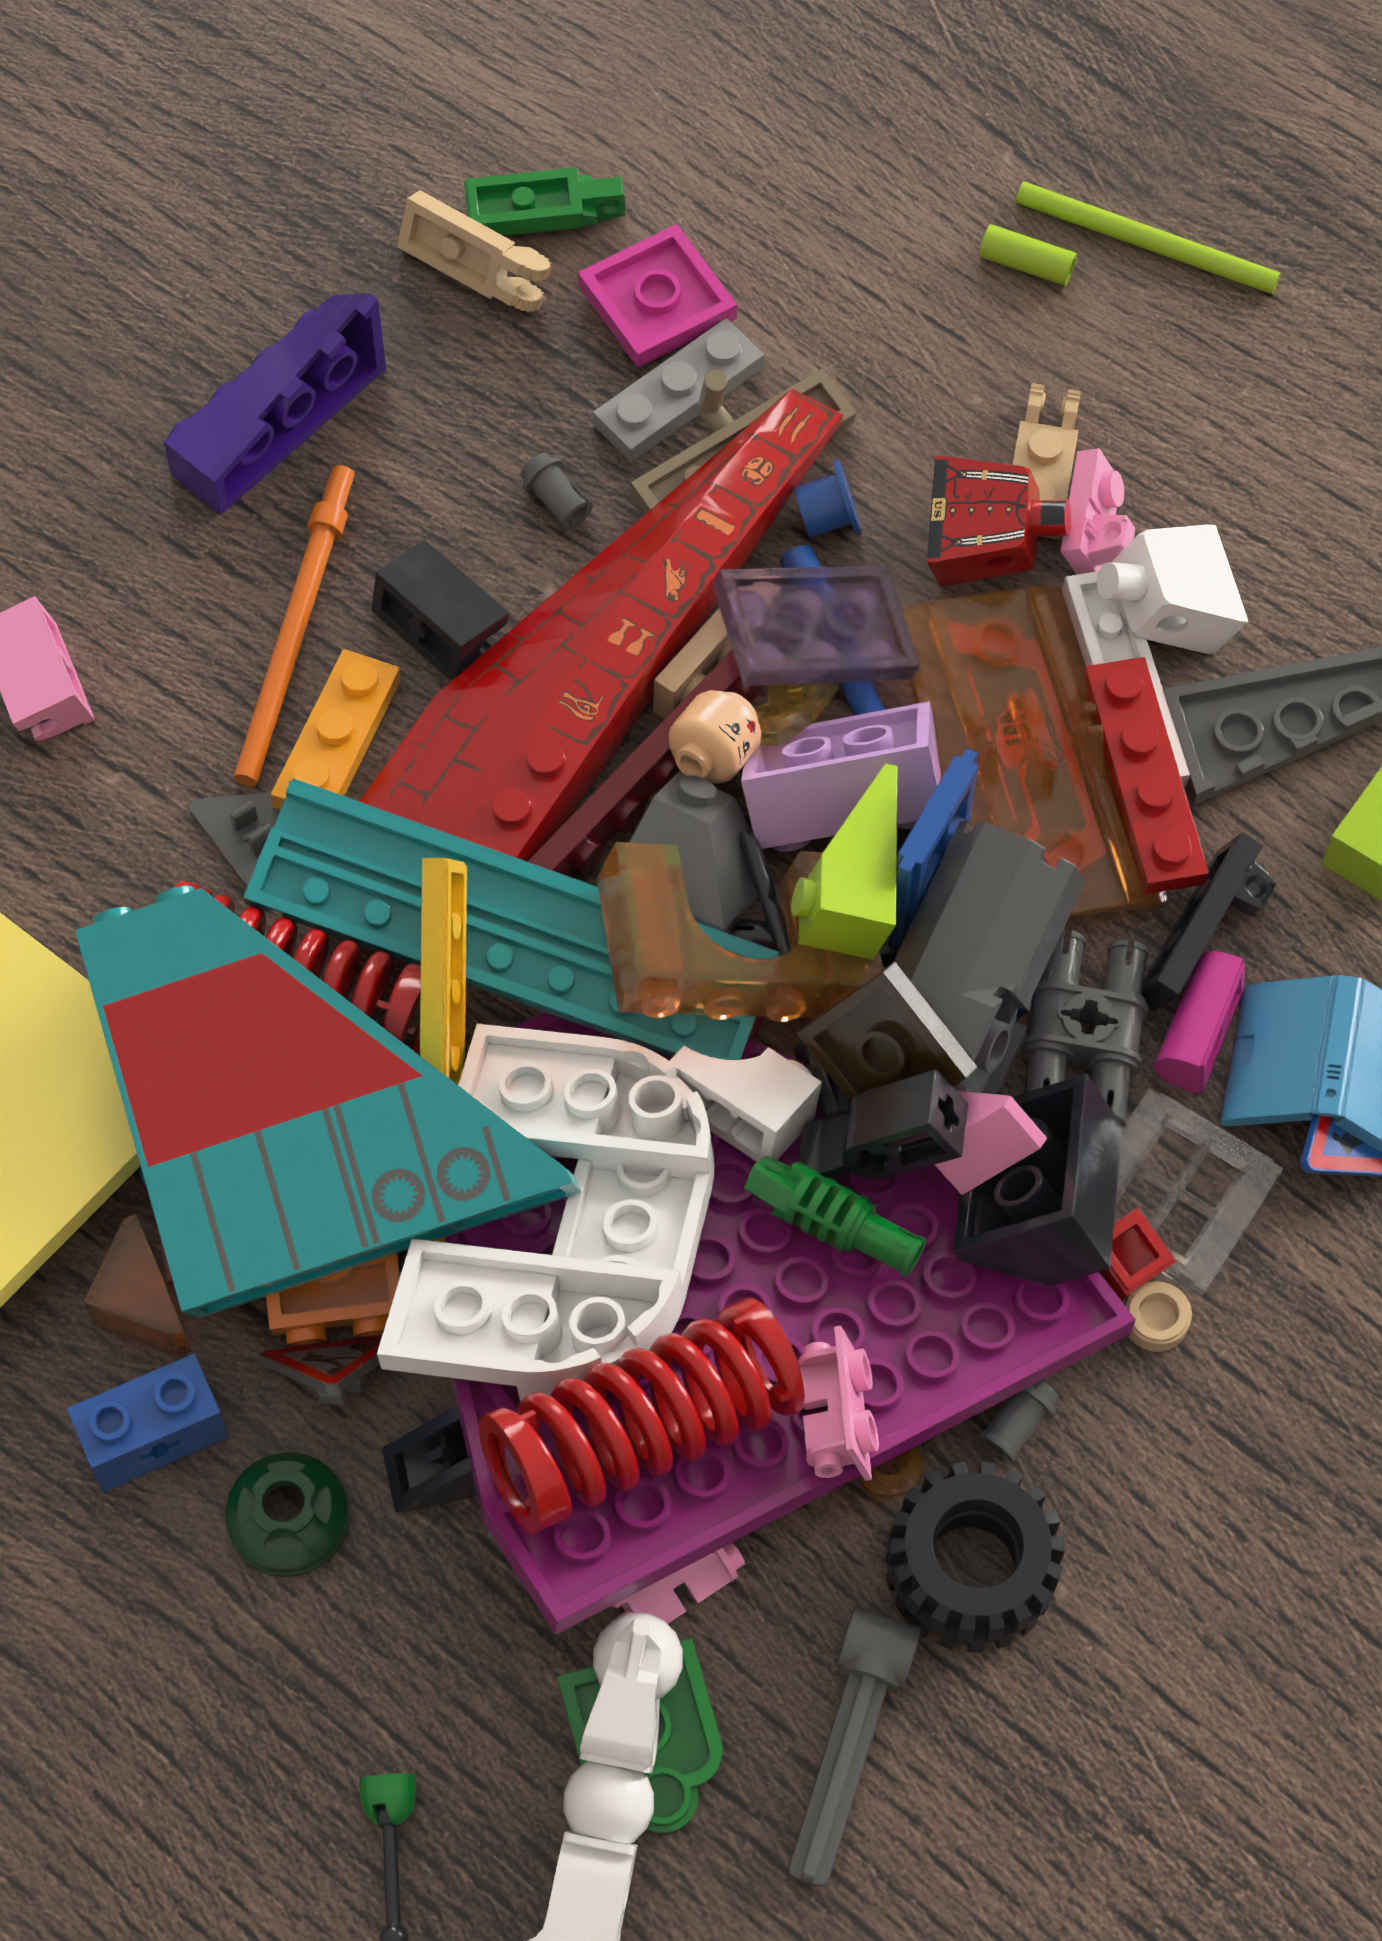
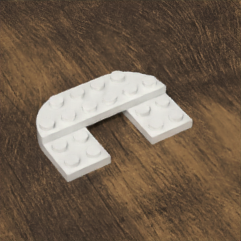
[377,1024,714,1401]

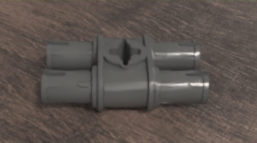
[1021,929,1149,1129]

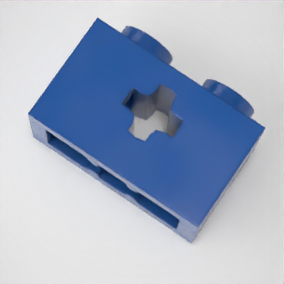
[67,1353,229,1492]

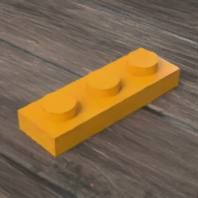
[270,649,401,810]

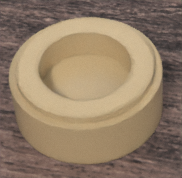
[1125,1281,1192,1352]

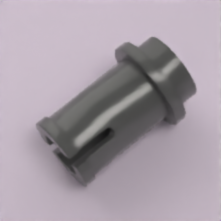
[520,453,593,529]
[978,1380,1059,1463]

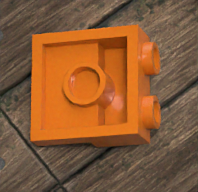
[266,1253,401,1346]

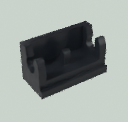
[371,540,509,681]

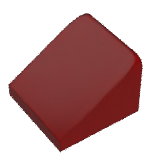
[1099,1207,1177,1301]

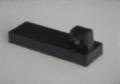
[1142,832,1277,1011]

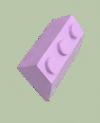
[741,701,942,852]

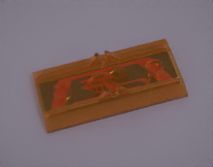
[890,586,1168,918]

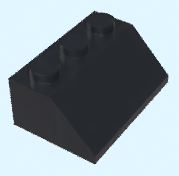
[952,1073,1122,1286]

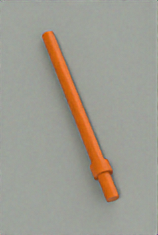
[233,465,355,787]

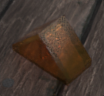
[84,1214,191,1357]

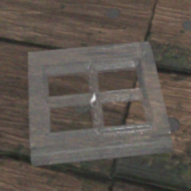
[1114,1089,1283,1295]

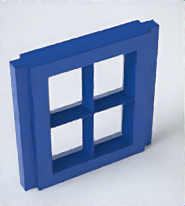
[889,748,979,949]

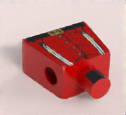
[927,456,1071,586]

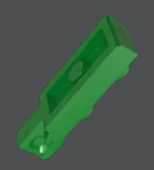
[464,167,626,236]

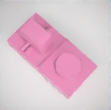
[1060,448,1135,575]

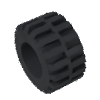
[885,1462,1065,1652]

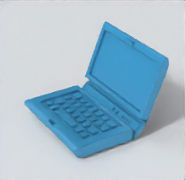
[1220,975,1382,1152]

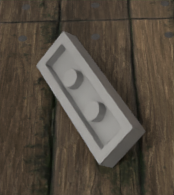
[593,318,765,463]

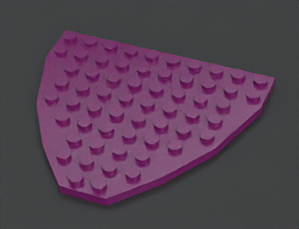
[445,1013,1136,1635]

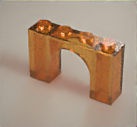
[597,842,883,1021]

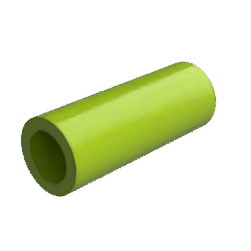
[979,224,1077,286]

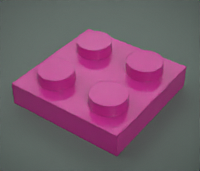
[578,224,738,368]

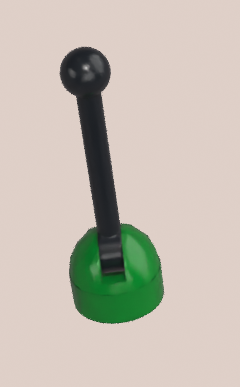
[359,1773,417,1941]

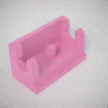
[0,596,95,741]

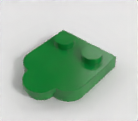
[557,1638,723,1834]

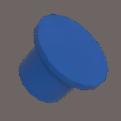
[794,459,862,538]

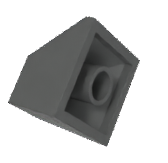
[609,771,773,933]

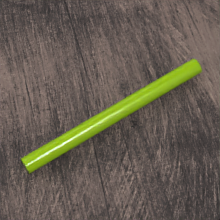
[1016,181,1281,295]

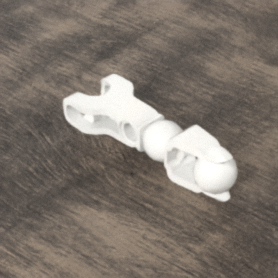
[527,1613,683,1941]

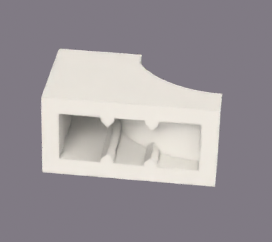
[670,1046,822,1162]

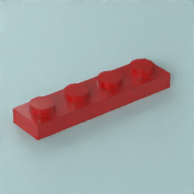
[1082,657,1209,895]

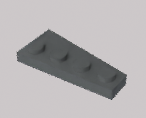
[1163,647,1382,806]

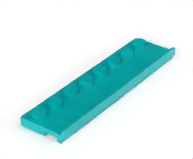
[243,778,779,1060]

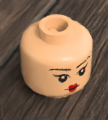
[668,690,761,784]

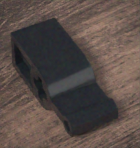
[798,1069,968,1180]

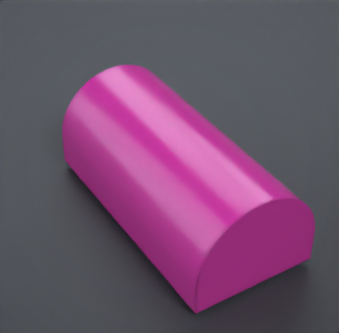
[1154,951,1245,1095]

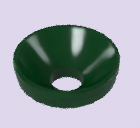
[225,1452,350,1578]

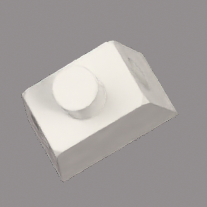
[1097,525,1248,655]

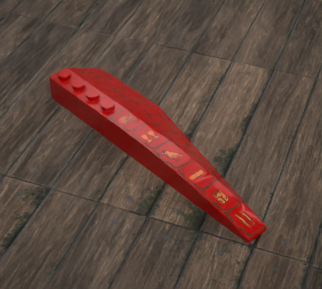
[359,389,843,862]

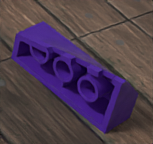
[163,293,386,515]

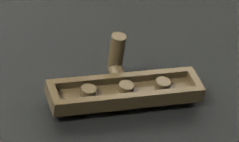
[628,368,857,514]

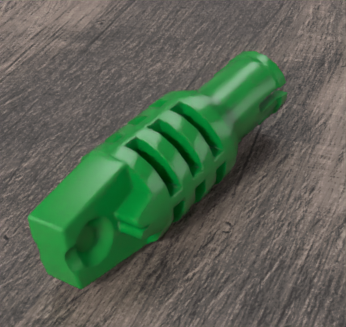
[744,1156,927,1277]

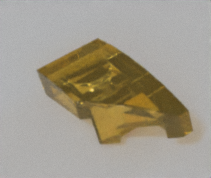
[754,670,839,746]

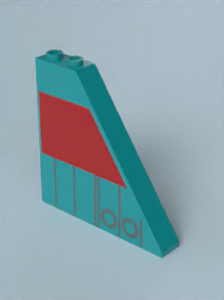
[75,886,581,1319]

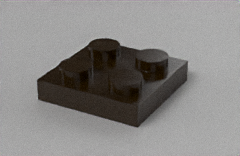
[796,962,977,1102]

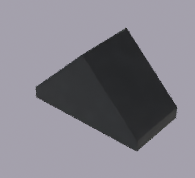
[382,1406,477,1512]

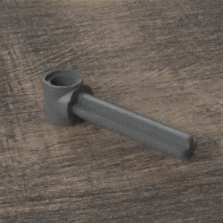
[788,1606,921,1886]

